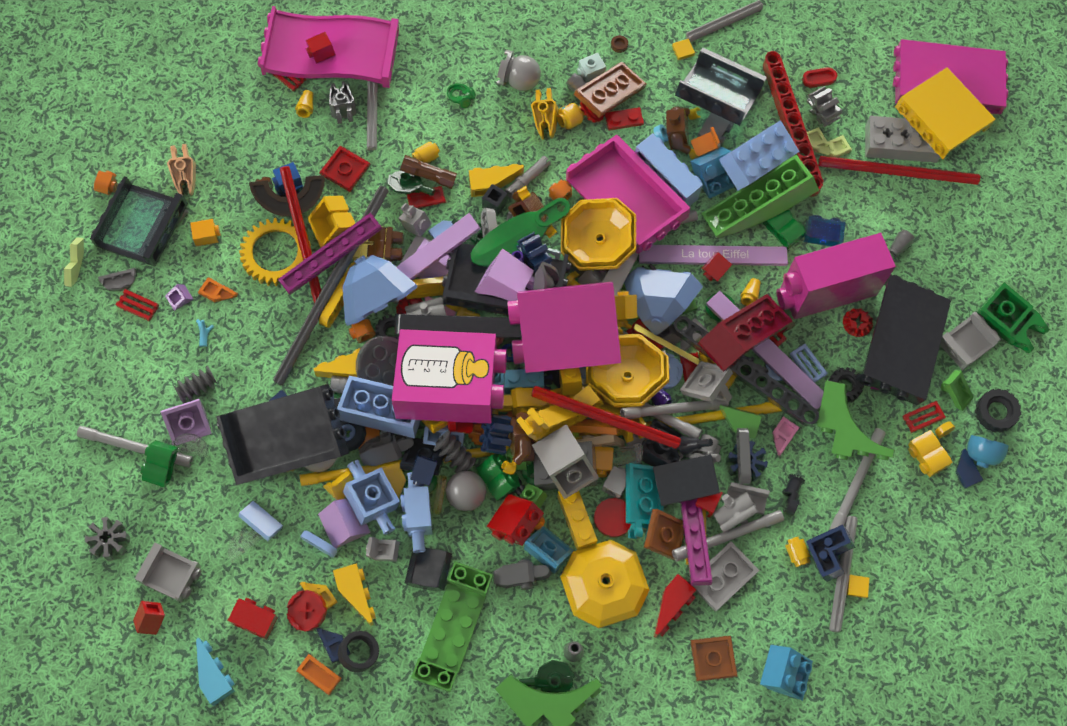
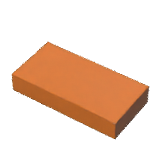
[296,654,342,695]

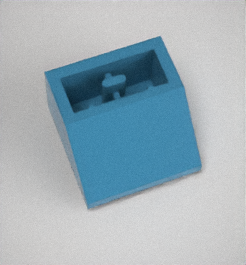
[690,147,735,198]
[760,645,813,701]

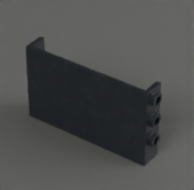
[442,243,571,315]
[855,274,951,405]
[216,384,349,485]

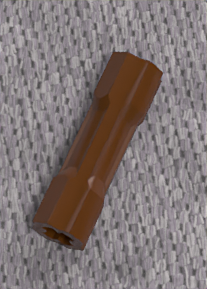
[400,155,457,189]

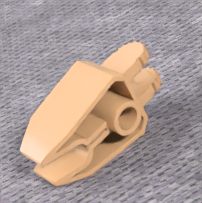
[167,144,196,195]

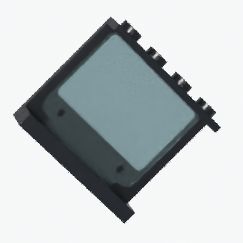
[675,48,767,126]
[90,176,188,267]

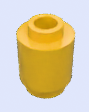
[412,141,440,164]
[785,536,811,568]

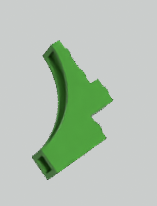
[817,380,895,461]
[495,674,602,726]

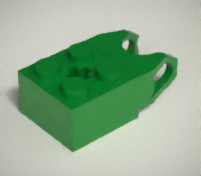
[977,282,1050,353]

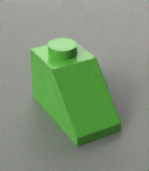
[719,404,762,439]

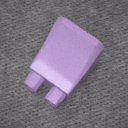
[475,249,534,301]

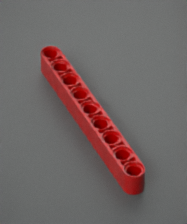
[763,51,824,197]

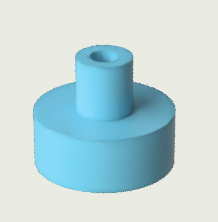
[653,124,668,143]

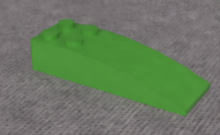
[701,155,819,238]

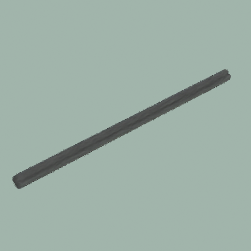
[273,185,389,385]

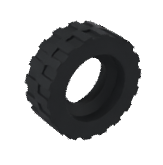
[975,388,1021,433]

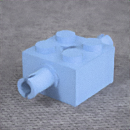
[343,460,400,535]
[400,472,433,553]

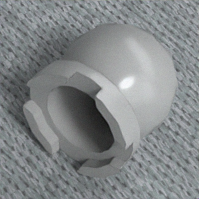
[497,50,541,91]

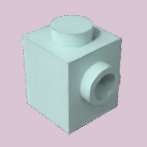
[577,53,606,83]

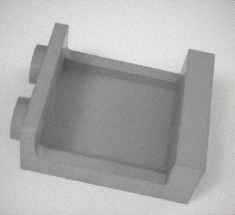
[940,312,1001,371]
[135,543,202,603]

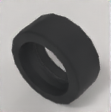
[338,630,379,673]

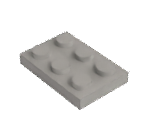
[688,541,759,612]

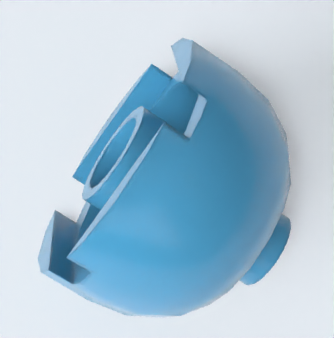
[967,435,1009,468]

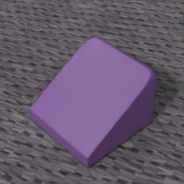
[165,284,194,311]

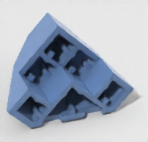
[342,255,417,326]
[624,267,703,335]

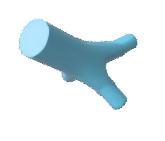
[196,319,214,347]

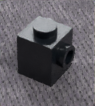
[482,184,508,217]

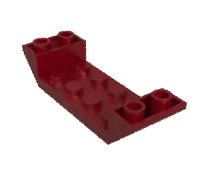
[697,294,795,372]

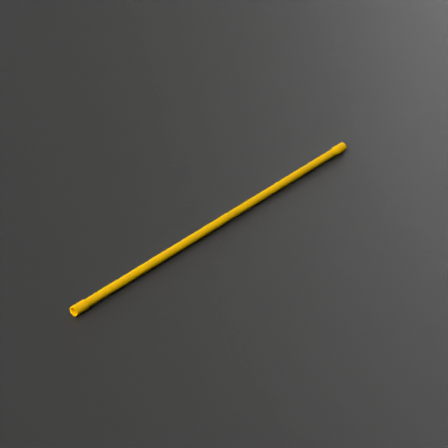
[300,402,782,486]

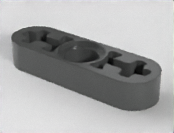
[736,428,751,484]

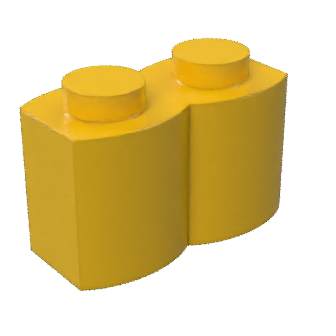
[908,430,953,477]

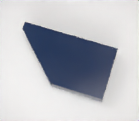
[955,448,983,489]
[316,628,351,664]

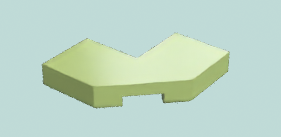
[807,127,852,158]
[64,237,84,287]

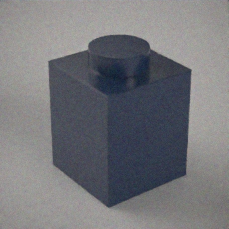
[410,454,437,487]

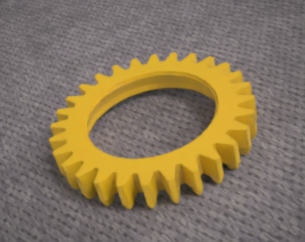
[239,218,312,286]

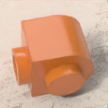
[94,171,118,195]
[549,179,572,200]
[349,319,376,343]

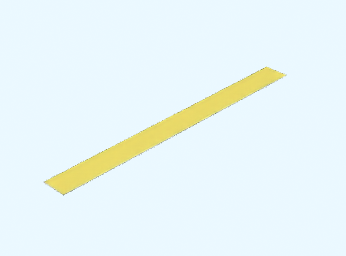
[634,324,703,365]

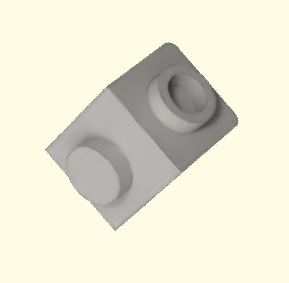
[366,537,400,562]

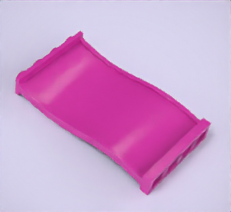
[258,6,399,88]

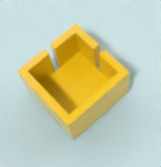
[307,196,355,248]

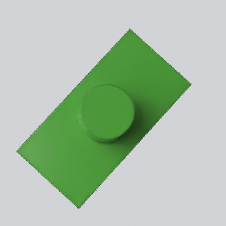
[941,370,974,411]

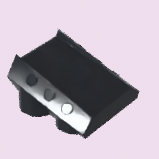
[636,419,685,467]
[404,548,452,591]

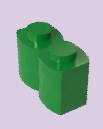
[763,209,806,250]
[140,440,178,487]
[477,454,520,501]

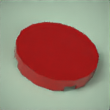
[594,498,631,538]
[287,590,327,632]

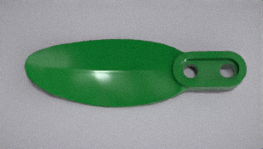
[471,198,570,266]

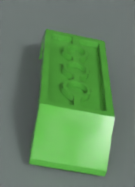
[411,561,493,692]

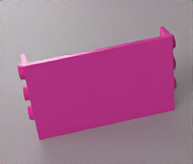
[893,39,1009,115]
[566,135,690,254]

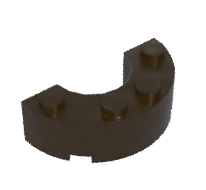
[249,175,325,217]

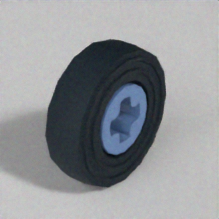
[340,420,366,452]

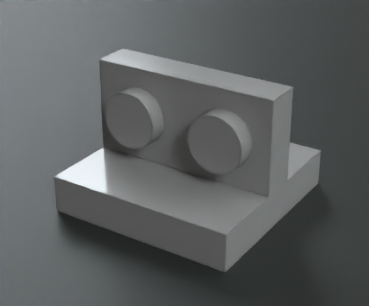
[680,361,733,403]

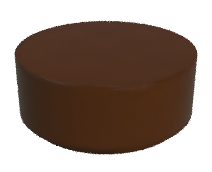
[611,35,628,53]

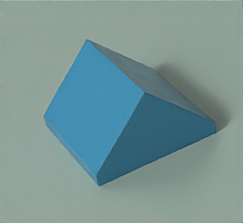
[524,526,574,574]

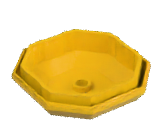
[561,198,636,271]
[586,334,669,407]
[560,540,650,628]

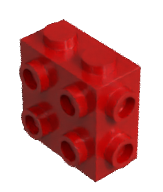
[487,494,544,546]

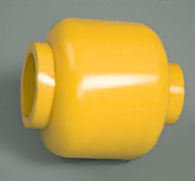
[557,103,584,129]

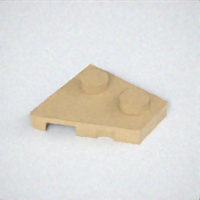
[576,434,625,448]

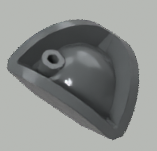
[533,262,559,290]

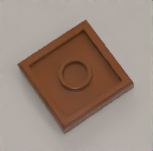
[644,509,684,560]
[690,635,737,682]

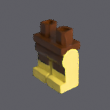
[353,227,404,263]

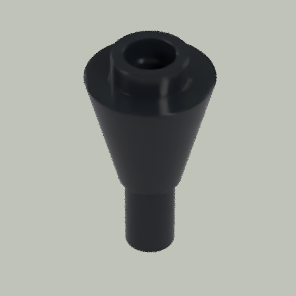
[678,436,713,455]

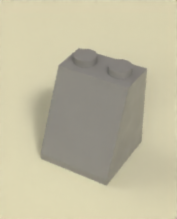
[532,425,599,499]

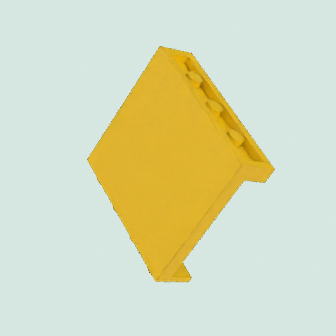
[895,67,996,159]

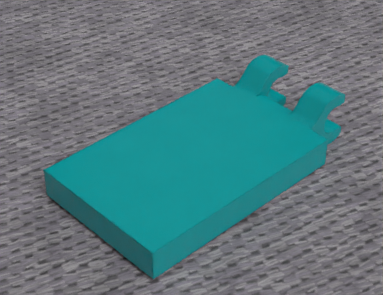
[626,463,664,540]

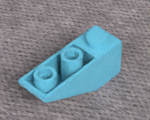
[196,638,235,706]

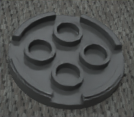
[356,336,399,386]

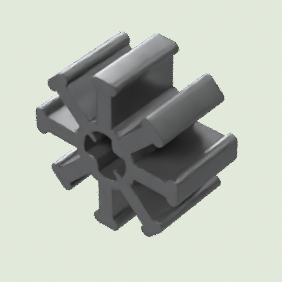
[807,86,842,127]
[85,517,130,561]

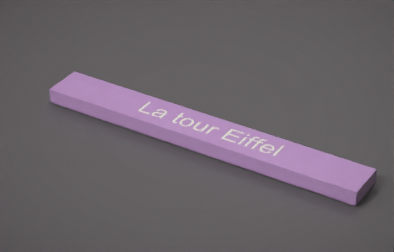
[639,245,788,266]

